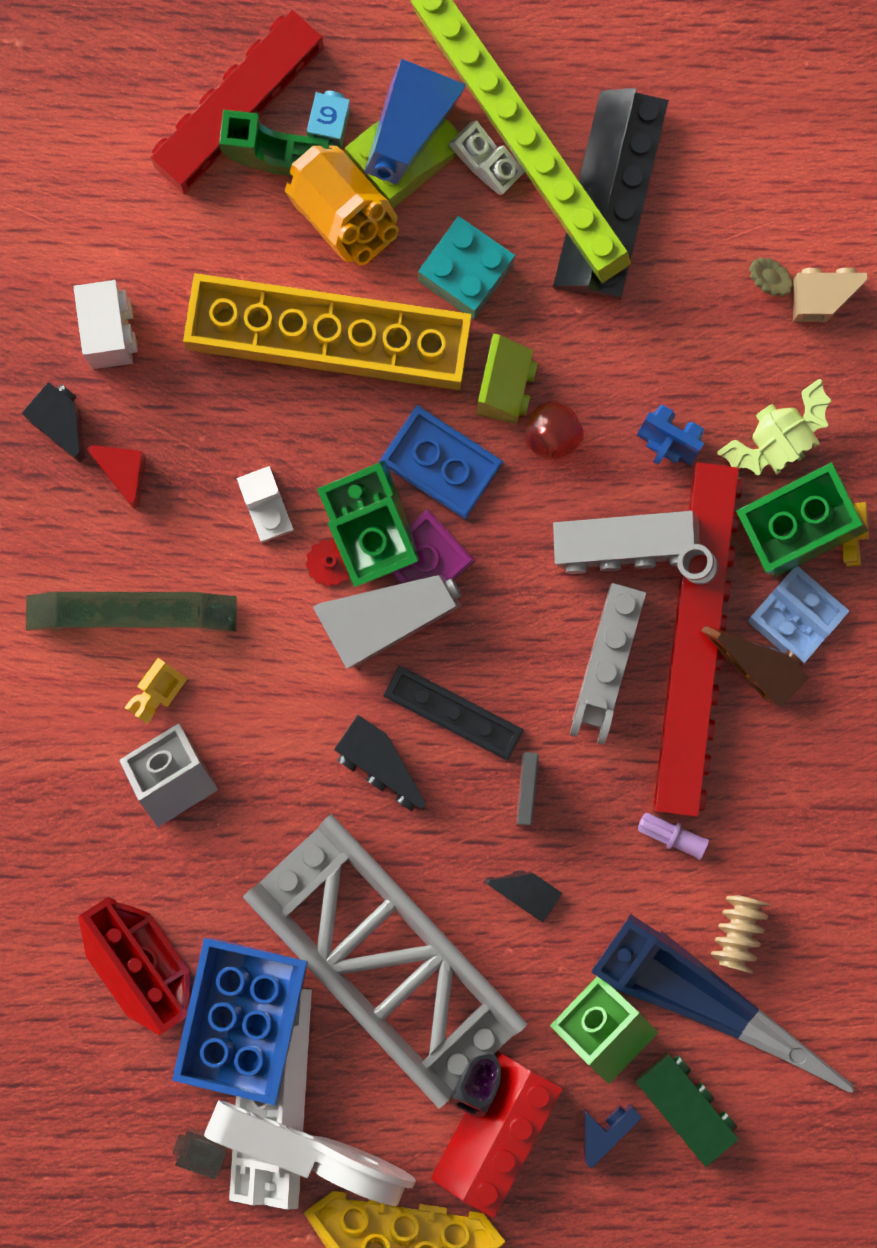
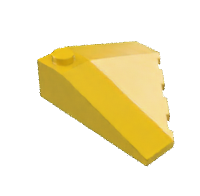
[304,1191,505,1248]

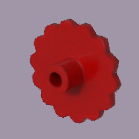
[306,539,349,587]

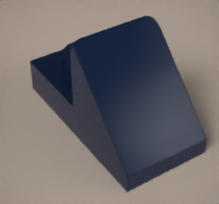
[583,1104,642,1169]

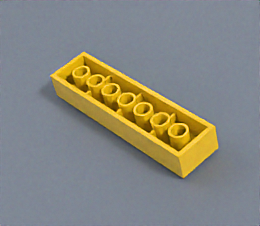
[183,273,471,391]

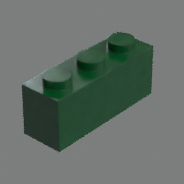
[633,1052,739,1167]

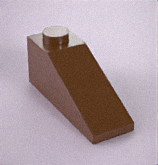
[701,626,809,708]

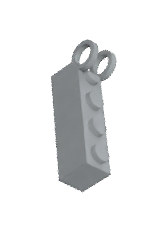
[553,511,718,585]
[570,583,646,745]

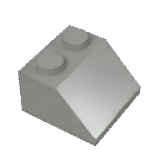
[119,723,218,827]

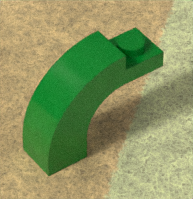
[219,110,329,176]

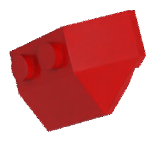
[78,897,190,1036]

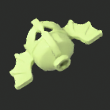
[717,379,832,475]

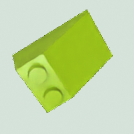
[345,119,459,208]

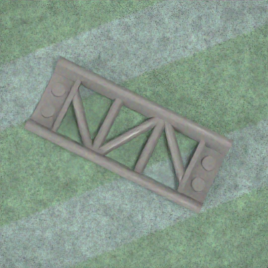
[243,814,528,1109]

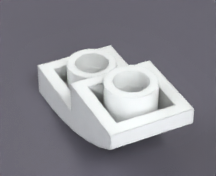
[449,120,524,195]

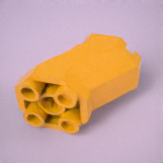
[285,146,399,265]

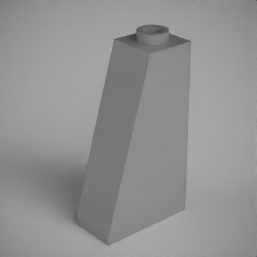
[313,575,462,669]

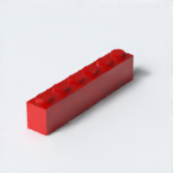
[150,10,324,194]

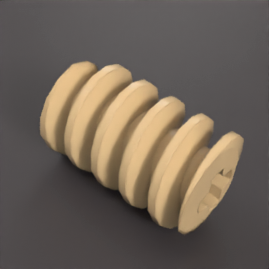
[711,895,771,974]

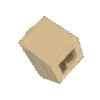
[792,268,867,322]

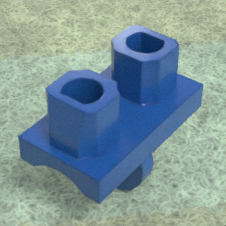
[636,405,704,466]

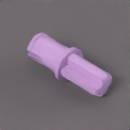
[638,813,709,860]

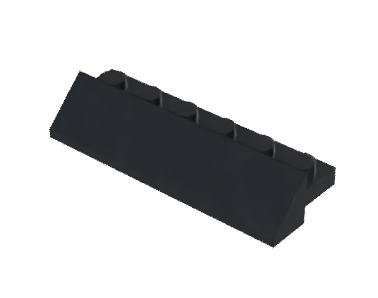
[553,88,669,300]

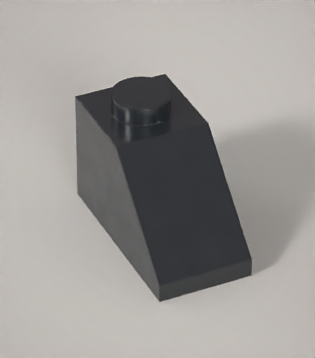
[21,381,84,463]

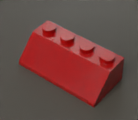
[430,1051,563,1218]

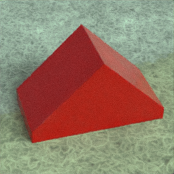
[87,445,146,509]

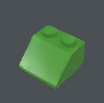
[550,977,658,1084]

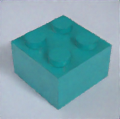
[418,216,515,320]

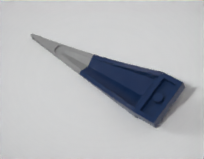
[591,914,855,1092]

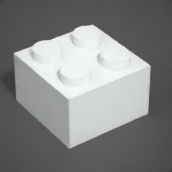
[73,280,138,369]

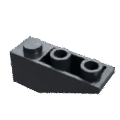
[334,715,426,812]

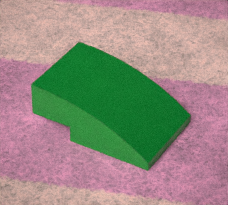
[317,460,419,587]

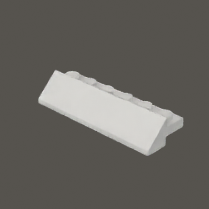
[229,988,312,1210]

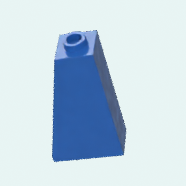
[364,59,466,185]

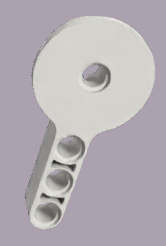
[204,1100,416,1206]

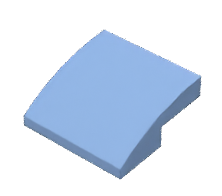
[747,566,849,664]

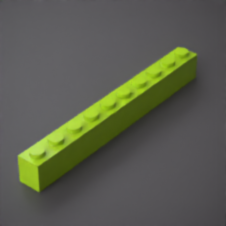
[410,0,631,283]

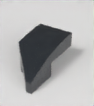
[484,870,562,923]

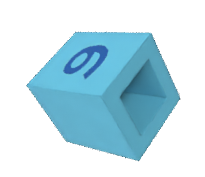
[307,91,351,149]

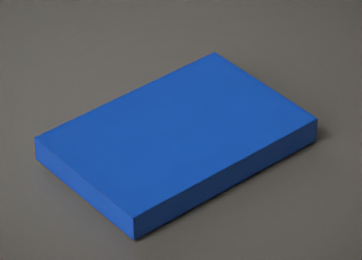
[379,405,504,520]

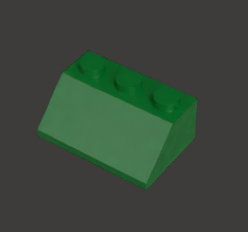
[737,462,868,578]

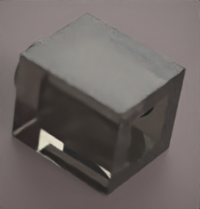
[172,1127,228,1180]

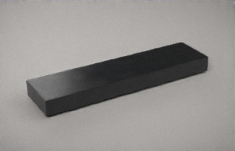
[383,665,524,761]

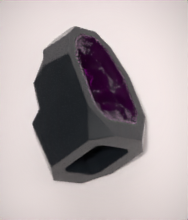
[449,1054,501,1117]

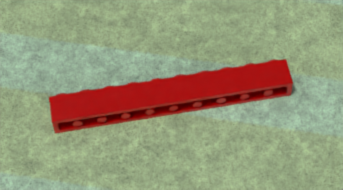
[652,462,743,817]

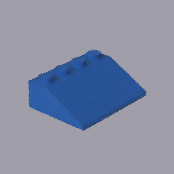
[172,938,308,1105]

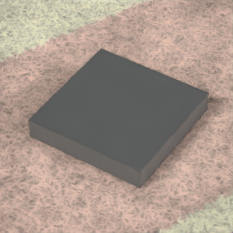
[515,752,539,826]

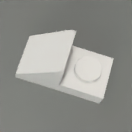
[237,466,294,543]

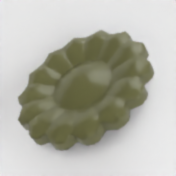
[749,257,793,297]

